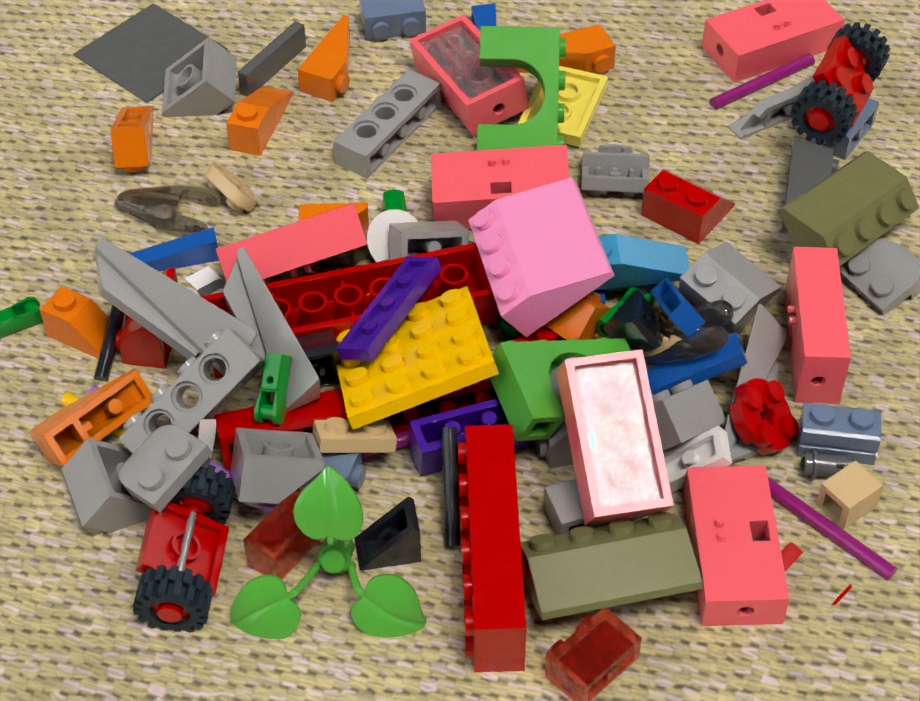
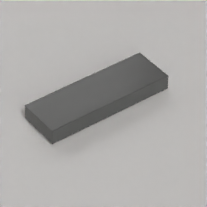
[238,21,306,97]

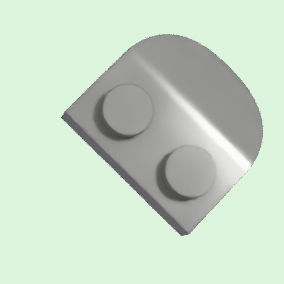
[581,144,650,196]
[839,239,920,315]
[119,425,212,513]

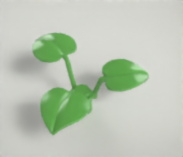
[230,466,426,639]

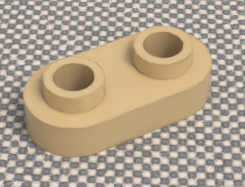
[205,163,259,213]

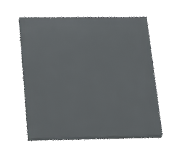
[73,3,228,103]

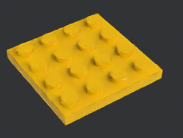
[336,286,499,430]

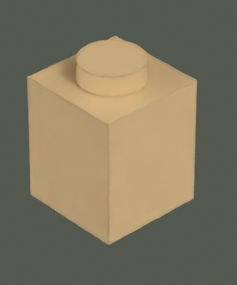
[816,460,884,529]

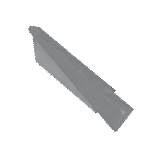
[727,75,815,140]
[92,238,258,375]
[223,246,320,413]
[724,304,787,463]

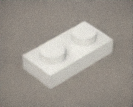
[663,426,732,493]

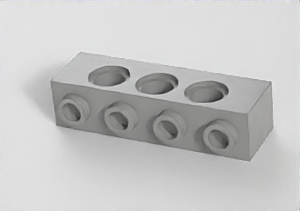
[333,70,441,179]
[118,328,264,453]

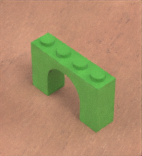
[477,26,566,151]
[490,337,653,441]

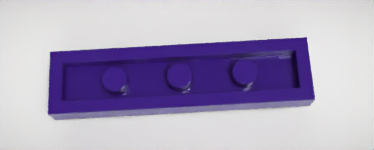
[336,257,442,361]

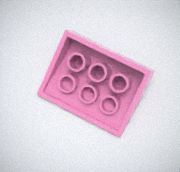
[468,177,615,337]

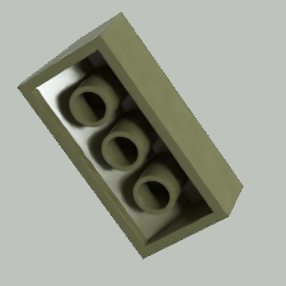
[779,151,919,266]
[521,512,703,620]

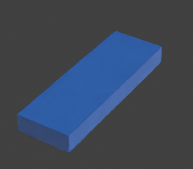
[646,332,748,395]

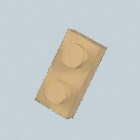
[312,417,397,453]

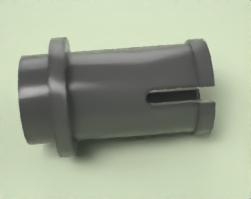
[800,449,852,480]

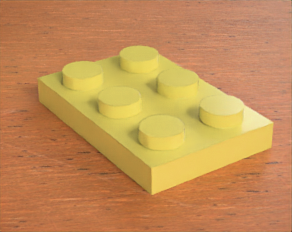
[518,66,608,147]

